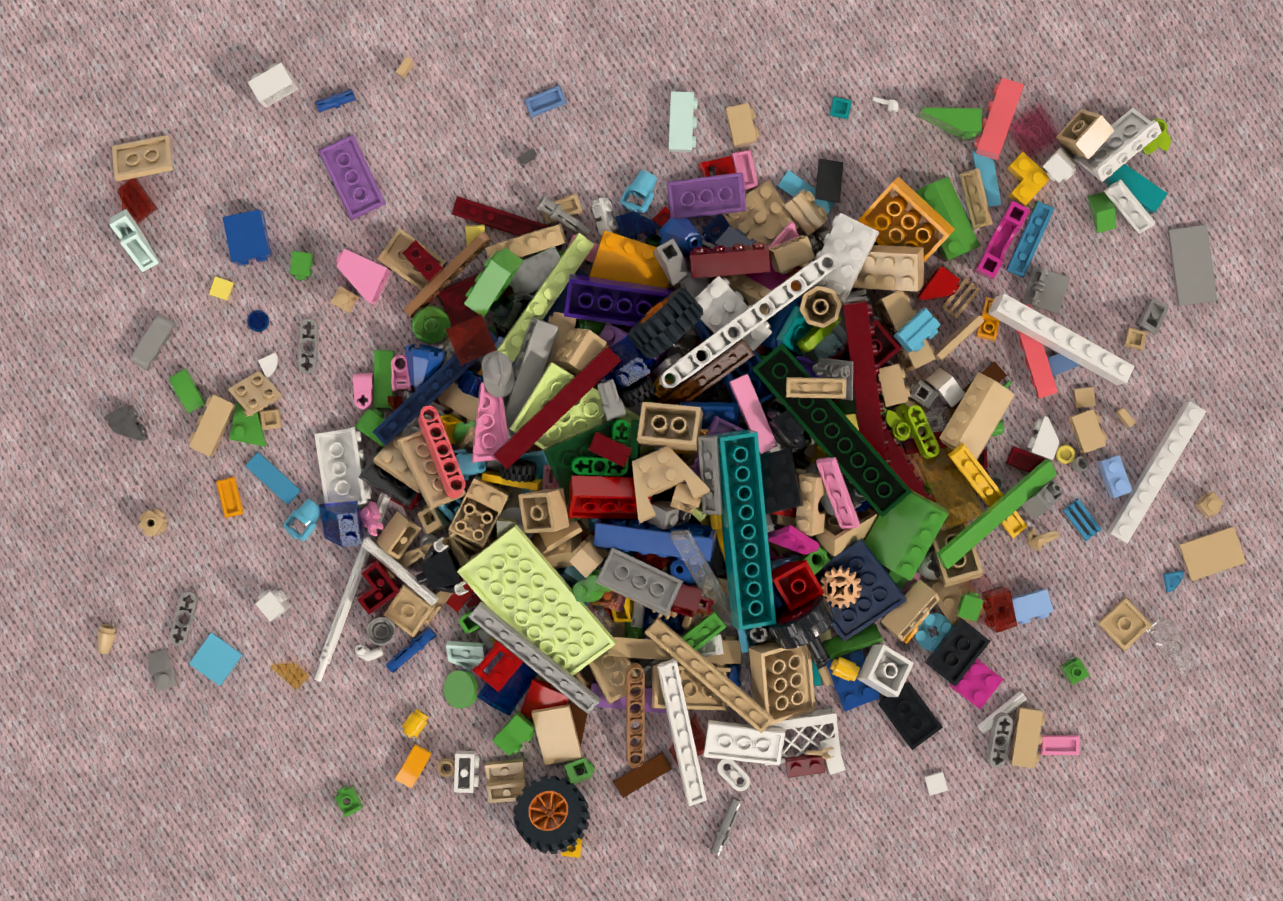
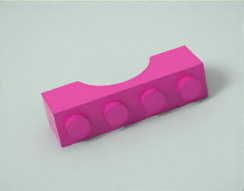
[974,201,1030,280]

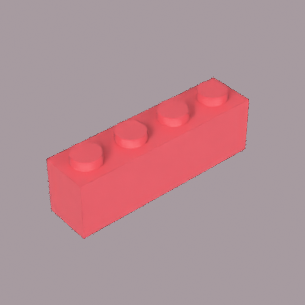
[974,78,1024,161]

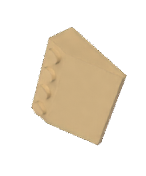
[749,642,816,725]

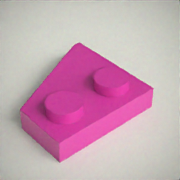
[767,525,820,555]

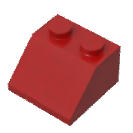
[915,266,960,302]
[771,560,825,611]

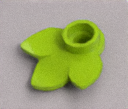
[1142,118,1171,155]
[886,403,921,441]

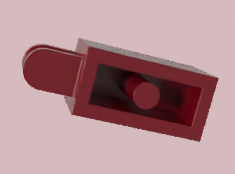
[670,584,714,618]

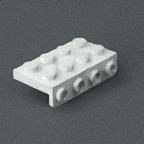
[1074,108,1162,181]
[812,213,879,302]
[695,276,772,351]
[314,427,371,510]

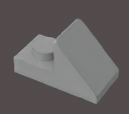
[1136,298,1169,335]
[148,648,178,691]

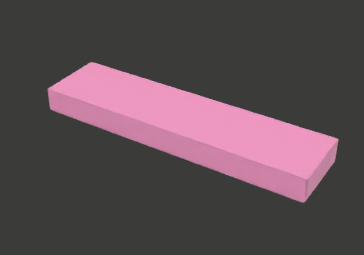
[729,374,778,454]
[816,457,860,529]

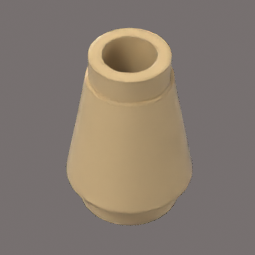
[97,624,117,654]

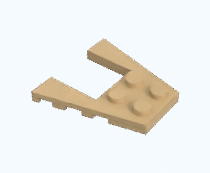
[382,536,470,625]

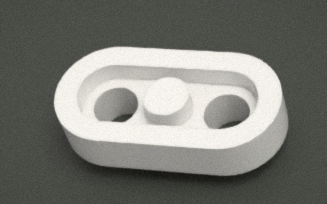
[717,759,750,791]

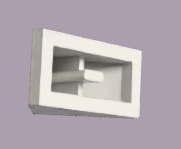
[926,368,965,408]

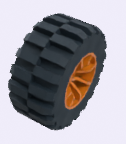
[628,287,704,359]
[513,776,590,854]

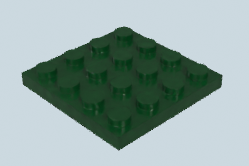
[543,418,634,521]

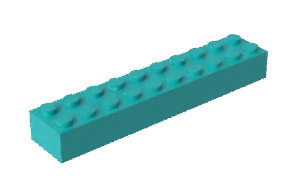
[713,429,776,630]

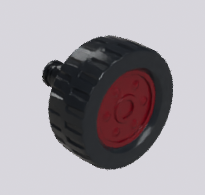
[767,595,834,665]

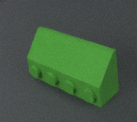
[915,177,980,262]

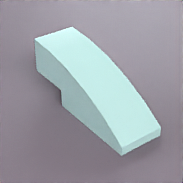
[109,209,159,272]

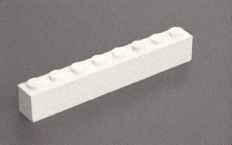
[988,294,1134,385]
[1106,401,1207,544]

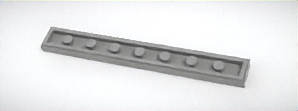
[468,602,601,714]

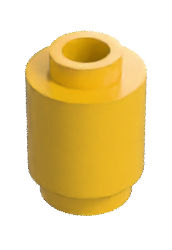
[830,656,860,681]
[402,708,429,738]

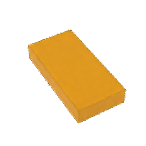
[216,477,244,518]

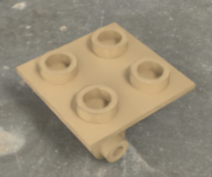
[228,371,282,417]

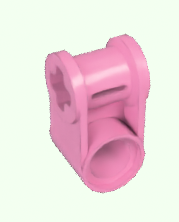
[391,355,414,392]
[353,373,374,410]

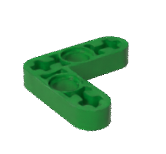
[570,419,631,476]

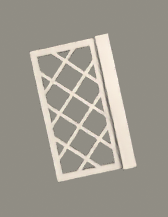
[765,708,841,766]

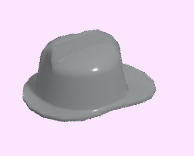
[482,351,514,397]

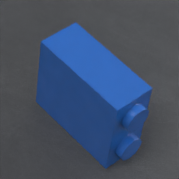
[222,209,272,266]

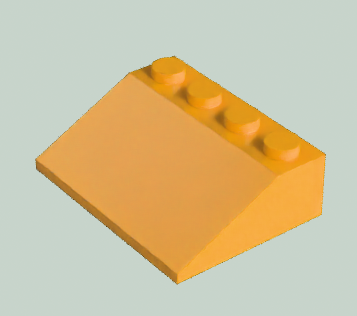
[857,176,955,262]
[589,230,669,288]

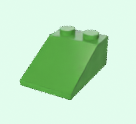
[919,107,982,141]

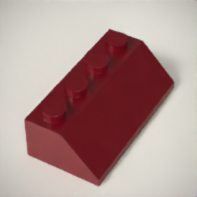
[690,242,770,278]

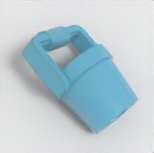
[620,170,657,213]
[453,449,487,481]
[283,498,324,541]

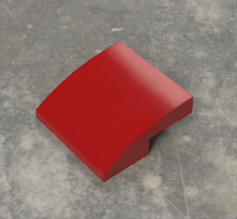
[521,678,568,719]

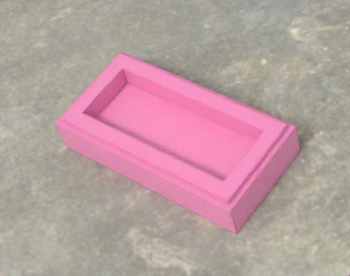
[731,149,758,190]
[1040,735,1080,755]

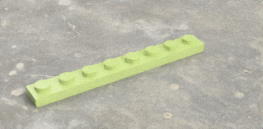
[496,233,595,363]

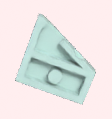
[446,641,488,674]

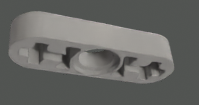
[298,318,319,374]
[169,591,198,646]
[986,712,1013,768]

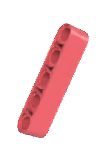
[1015,304,1057,399]
[418,406,466,499]

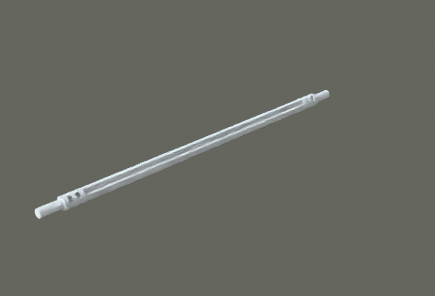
[314,415,419,682]

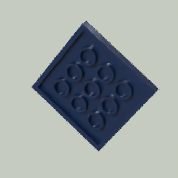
[815,538,907,642]

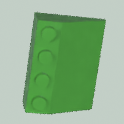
[864,490,948,581]

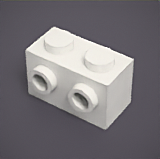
[1043,147,1077,183]
[256,589,291,622]
[454,750,480,793]

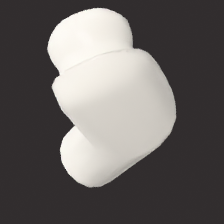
[355,644,384,661]

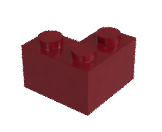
[357,558,400,614]

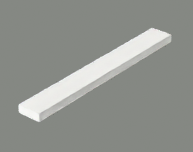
[656,659,707,806]

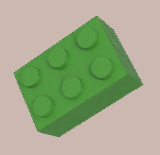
[464,248,524,317]

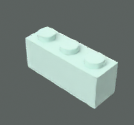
[669,91,698,152]

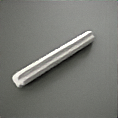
[361,537,439,606]

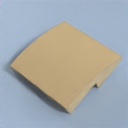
[485,759,526,803]

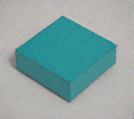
[829,96,852,120]

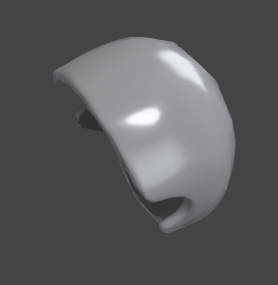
[918,550,940,580]
[366,616,396,645]

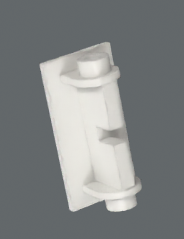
[591,198,618,236]

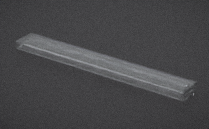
[670,530,738,636]

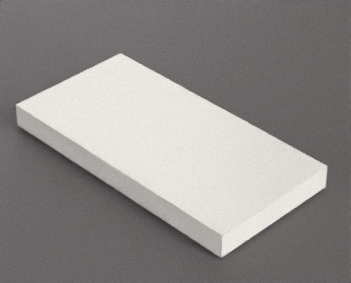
[704,720,785,765]

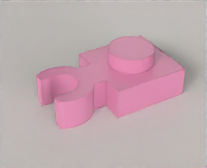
[359,501,384,536]

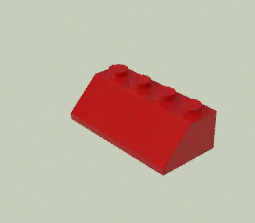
[568,475,651,520]

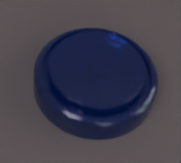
[247,310,269,332]

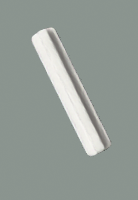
[978,692,1027,734]

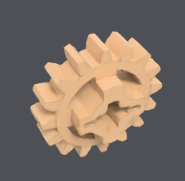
[820,566,862,609]

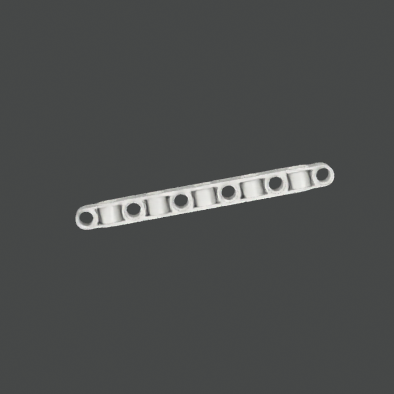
[659,254,837,388]

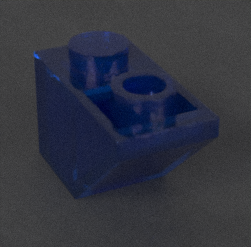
[616,211,659,240]

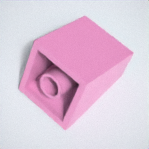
[336,249,391,306]

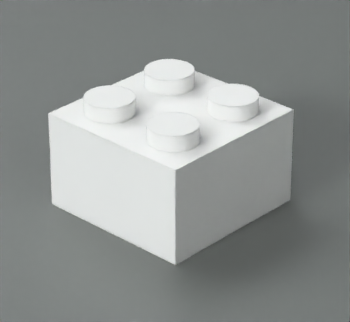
[248,63,298,108]
[857,644,914,697]

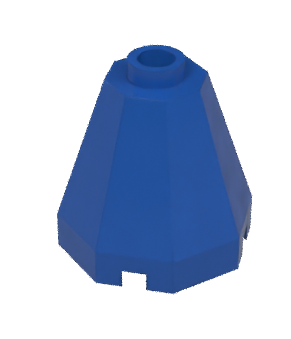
[659,218,702,257]
[405,344,448,390]

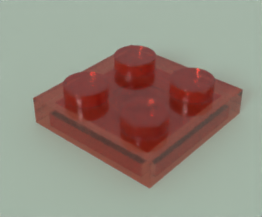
[445,314,497,365]

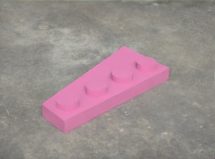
[471,382,509,463]

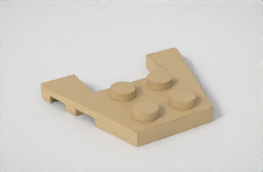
[632,446,710,524]

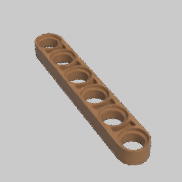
[403,232,491,318]
[625,663,645,768]

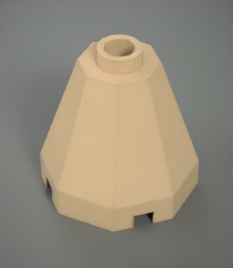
[800,286,842,328]

